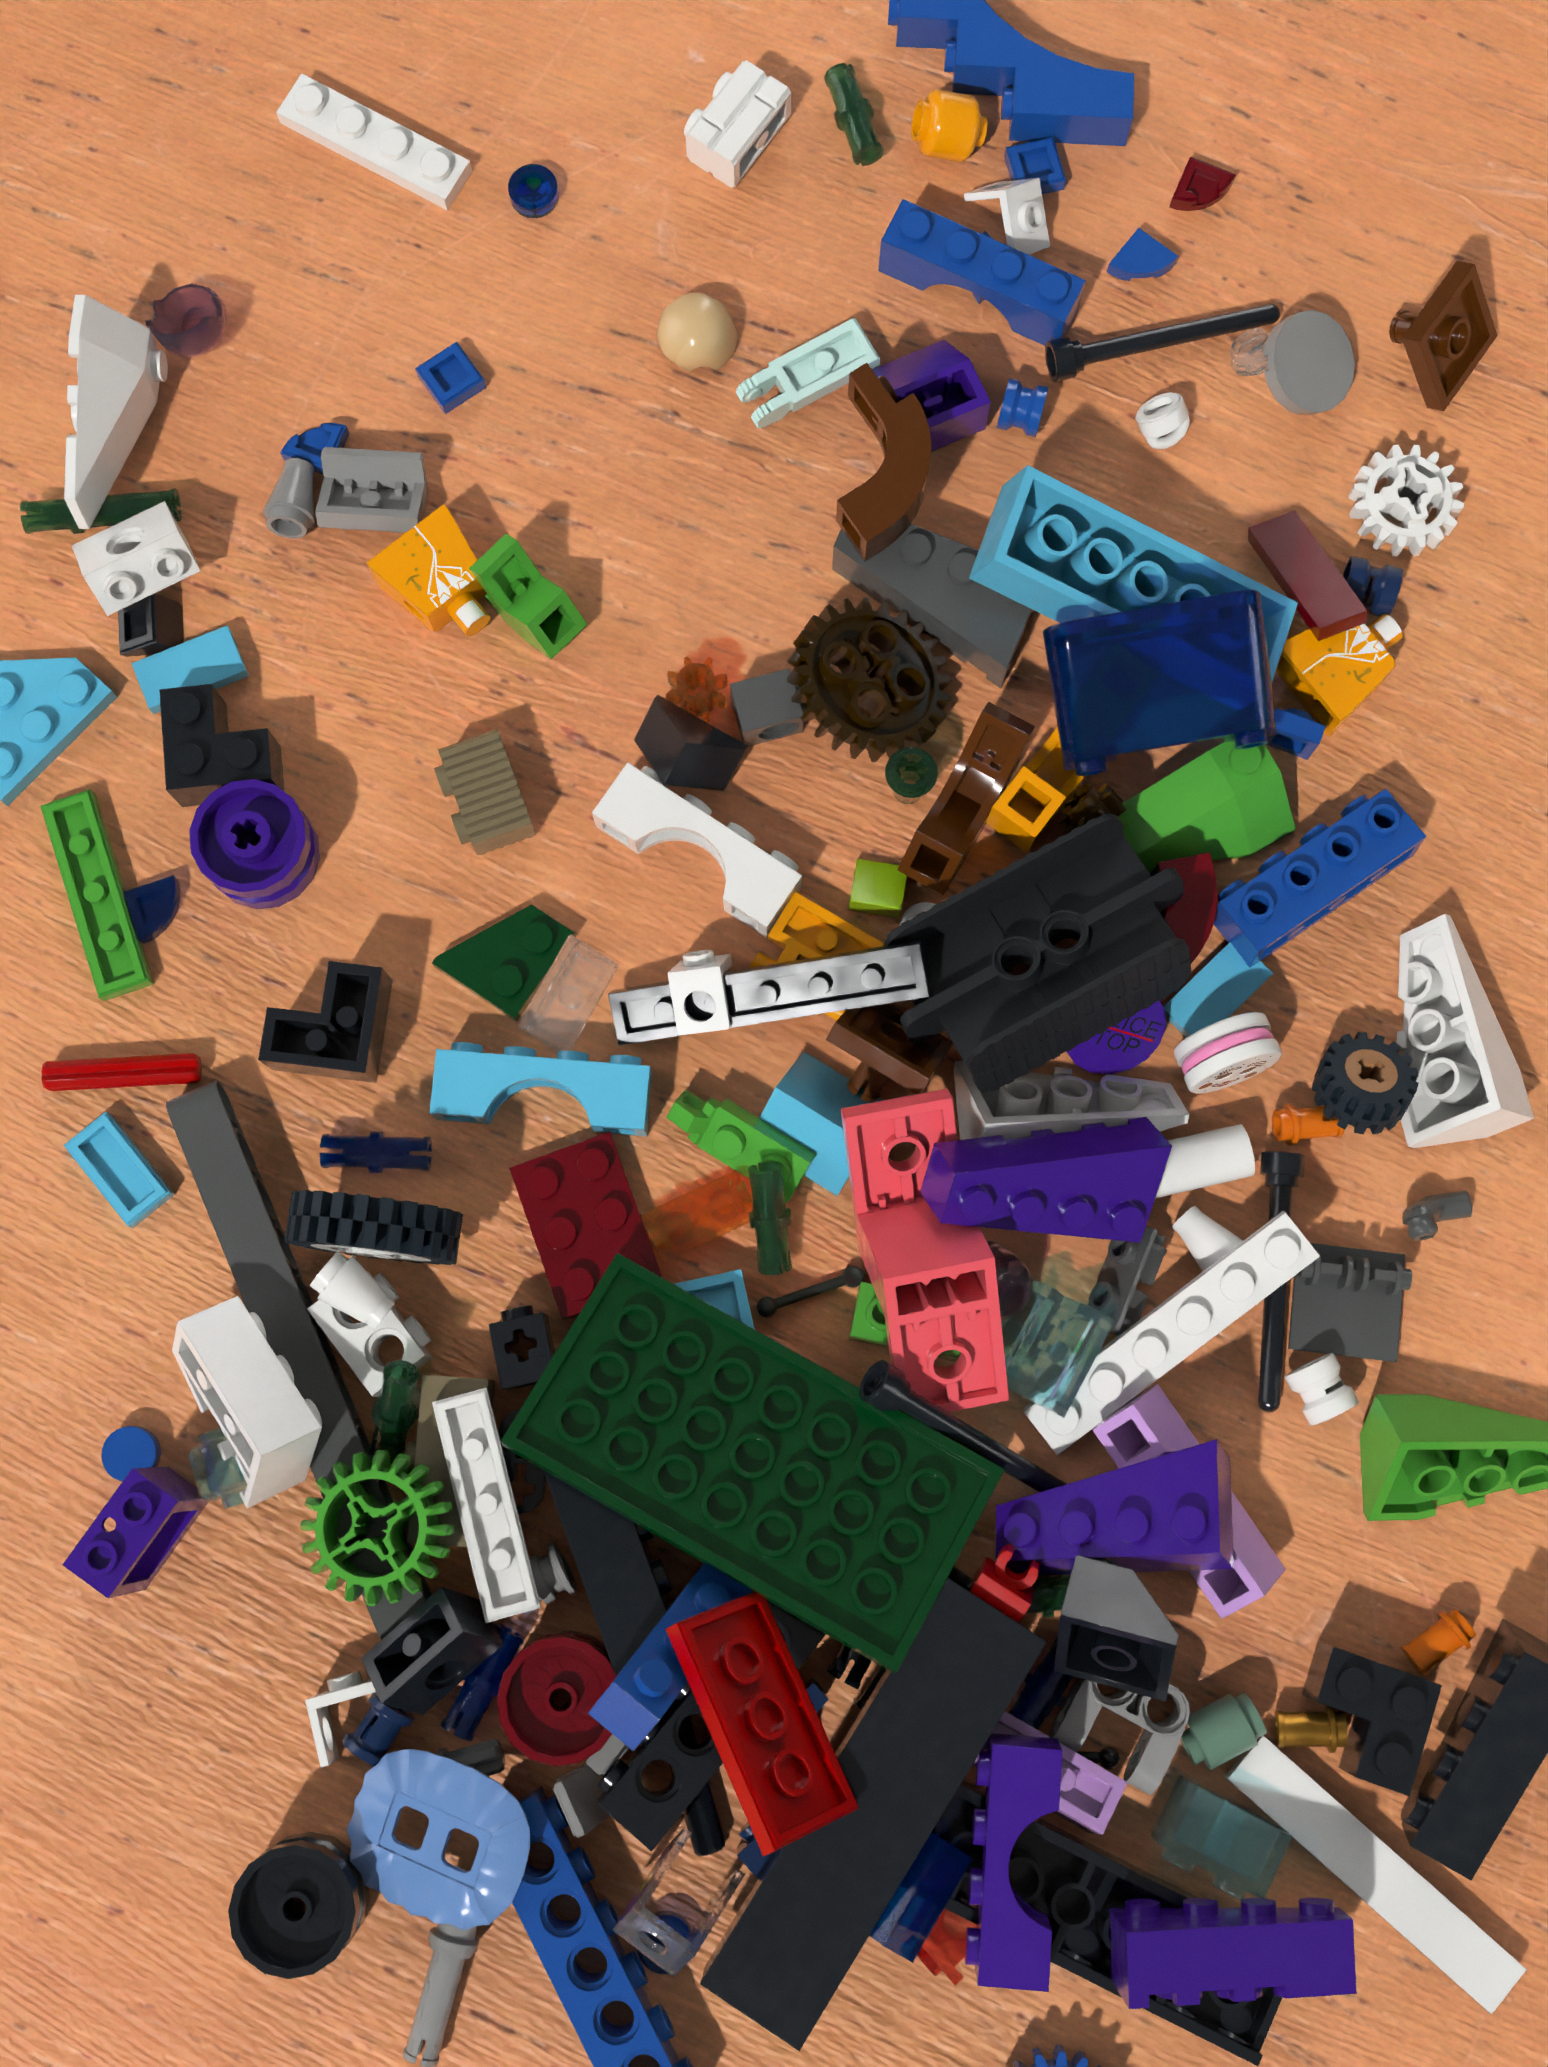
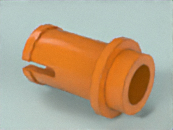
[1272,1104,1345,1146]
[1400,1608,1476,1677]

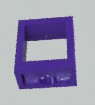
[62,1467,211,1598]

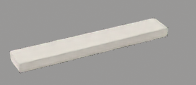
[1224,1736,1527,2014]

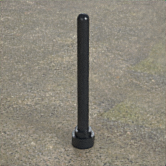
[1045,304,1280,382]
[1258,1152,1305,1413]
[859,1360,1067,1492]

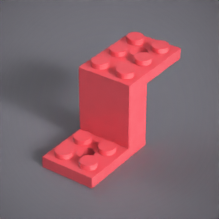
[840,1088,1009,1419]

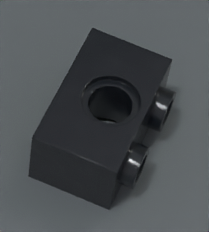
[361,1586,503,1715]

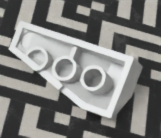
[64,295,168,529]
[1396,914,1534,1148]
[954,1061,1190,1140]

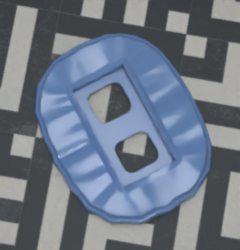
[346,1749,531,1930]

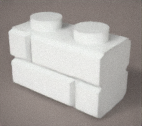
[684,60,791,188]

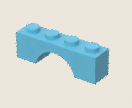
[429,1042,653,1137]

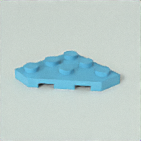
[0,657,117,806]

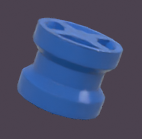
[997,378,1049,438]

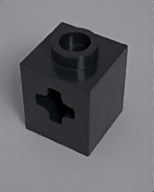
[489,1305,555,1390]

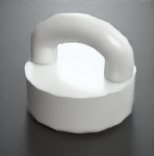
[1135,392,1190,449]

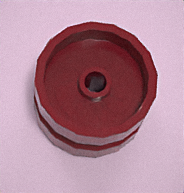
[497,1630,616,1766]

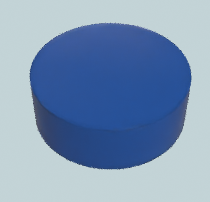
[101,1426,161,1481]

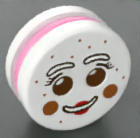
[1173,1012,1282,1094]

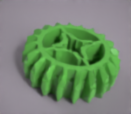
[300,1450,454,1606]

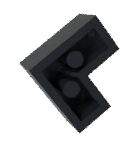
[159,684,284,807]
[258,961,393,1083]
[1302,1641,1442,1797]

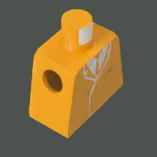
[366,504,490,636]
[1275,614,1403,737]

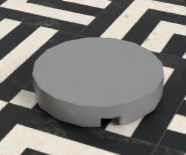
[1263,310,1355,415]

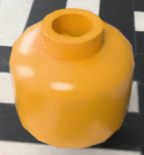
[911,89,988,162]

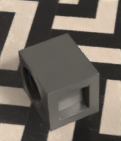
[730,668,808,747]

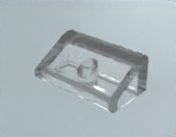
[518,935,619,1051]

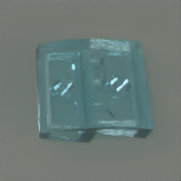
[999,1272,1115,1418]

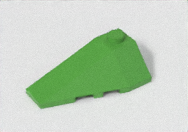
[1120,727,1296,874]
[1360,1394,1548,1521]

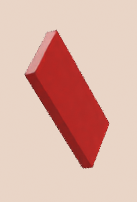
[665,1592,859,1856]

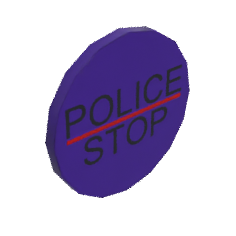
[1066,1000,1166,1075]

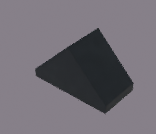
[634,695,748,791]

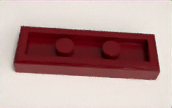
[1248,510,1367,641]

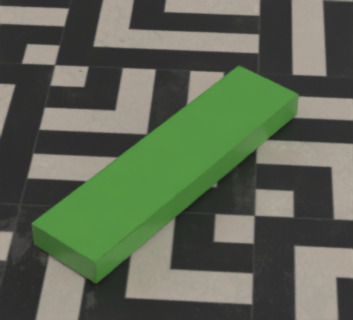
[41,789,154,1001]

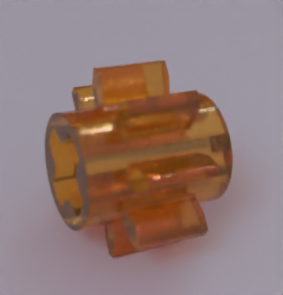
[666,656,728,723]

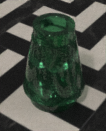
[885,747,938,804]

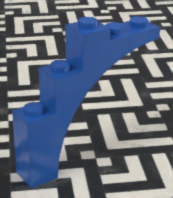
[888,0,1134,146]

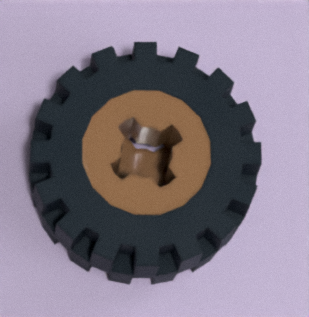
[1312,1032,1419,1134]

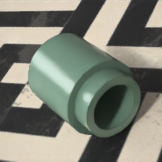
[1180,1692,1267,1770]

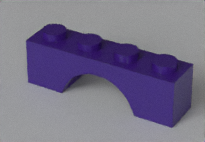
[965,1733,1063,1992]

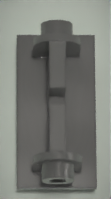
[1082,1227,1167,1336]

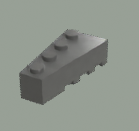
[832,524,1034,688]

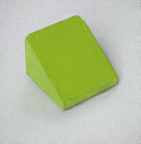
[848,859,907,918]

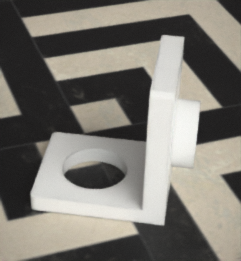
[964,178,1050,255]
[668,950,733,1035]
[305,1671,376,1768]

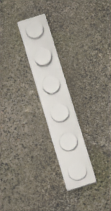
[1023,1211,1320,1455]

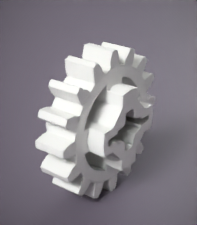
[1348,444,1464,557]

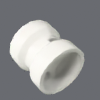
[1284,1353,1359,1426]

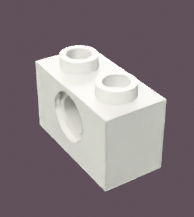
[72,501,200,616]

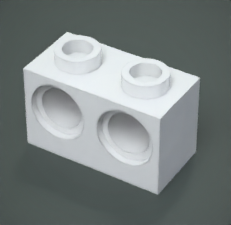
[307,1271,433,1397]

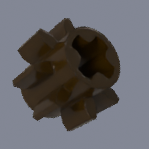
[1061,784,1127,834]

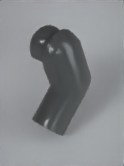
[1402,1190,1472,1241]

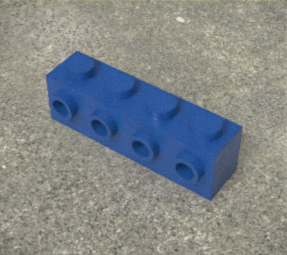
[1214,789,1426,968]

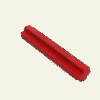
[41,1053,202,1091]

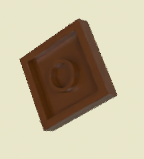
[1389,261,1498,412]
[826,1003,953,1102]

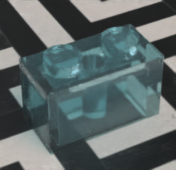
[1151,1774,1292,1900]

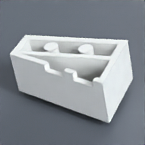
[172,1296,322,1509]

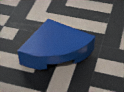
[1107,228,1178,281]
[280,423,350,475]

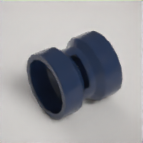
[1342,556,1403,617]

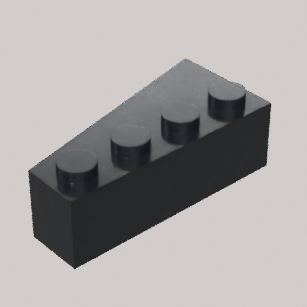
[543,1470,673,1676]
[1401,1619,1548,1880]

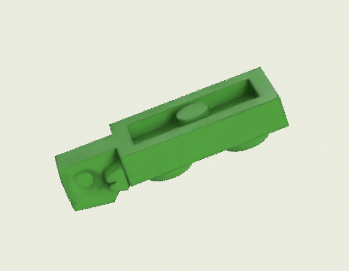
[666,1089,817,1203]

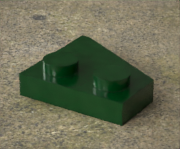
[432,904,576,1022]

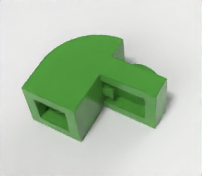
[469,534,588,659]

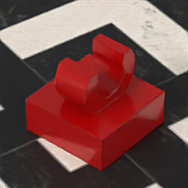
[970,1544,1039,1623]

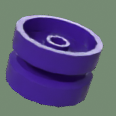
[189,779,320,909]

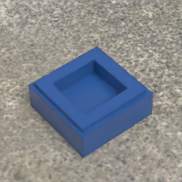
[1004,137,1066,195]
[415,342,487,414]

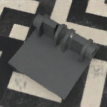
[1288,1243,1412,1362]

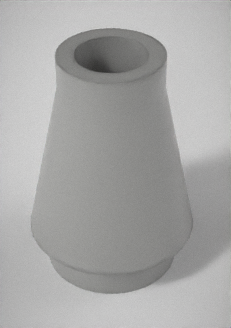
[263,458,315,539]

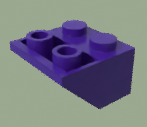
[872,339,991,452]

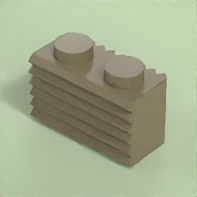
[434,729,536,855]

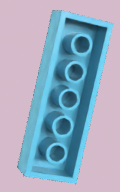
[969,465,1298,710]

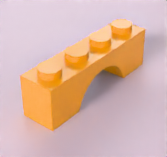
[986,645,1159,853]

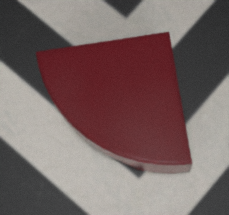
[1169,157,1236,211]

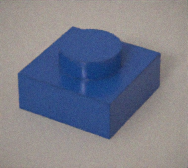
[1260,708,1326,760]

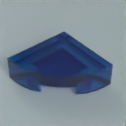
[124,875,180,944]

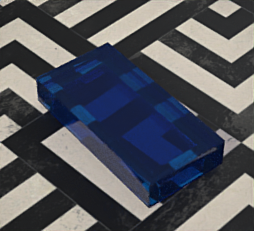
[869,1832,972,1963]

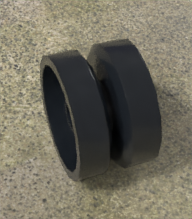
[228,1832,370,1979]

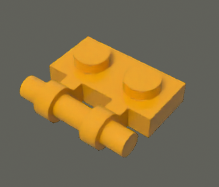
[750,892,884,1021]

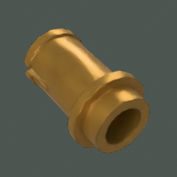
[1274,1706,1348,1753]

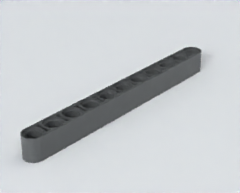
[166,1080,432,1640]

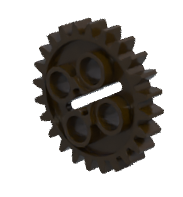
[787,597,952,762]

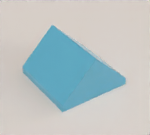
[759,1051,884,1197]

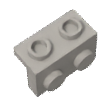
[315,447,428,533]

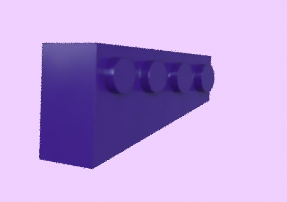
[920,1117,1172,1243]
[996,1439,1234,1576]
[1110,1898,1357,2009]

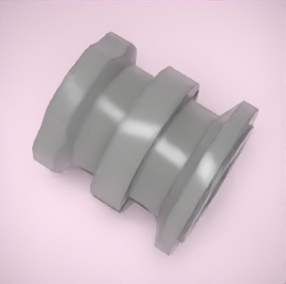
[525,1542,577,1614]

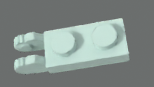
[735,318,880,429]

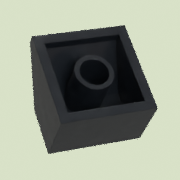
[1054,1555,1179,1702]

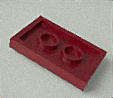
[509,1131,663,1320]

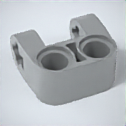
[1049,1677,1190,1795]

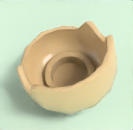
[656,293,738,372]

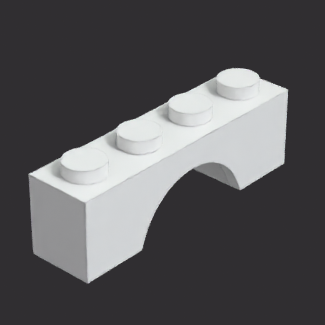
[592,762,802,938]

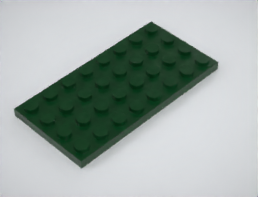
[500,1253,1005,1675]

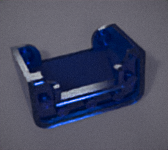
[1043,590,1277,776]

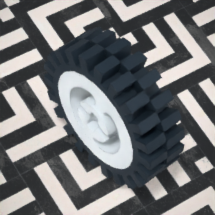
[284,1190,463,1265]

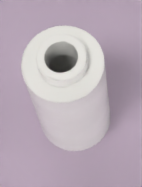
[1155,1124,1255,1198]

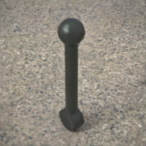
[756,1266,864,1318]

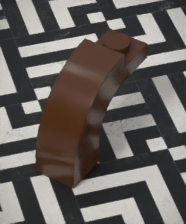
[836,363,931,562]
[897,702,1035,895]

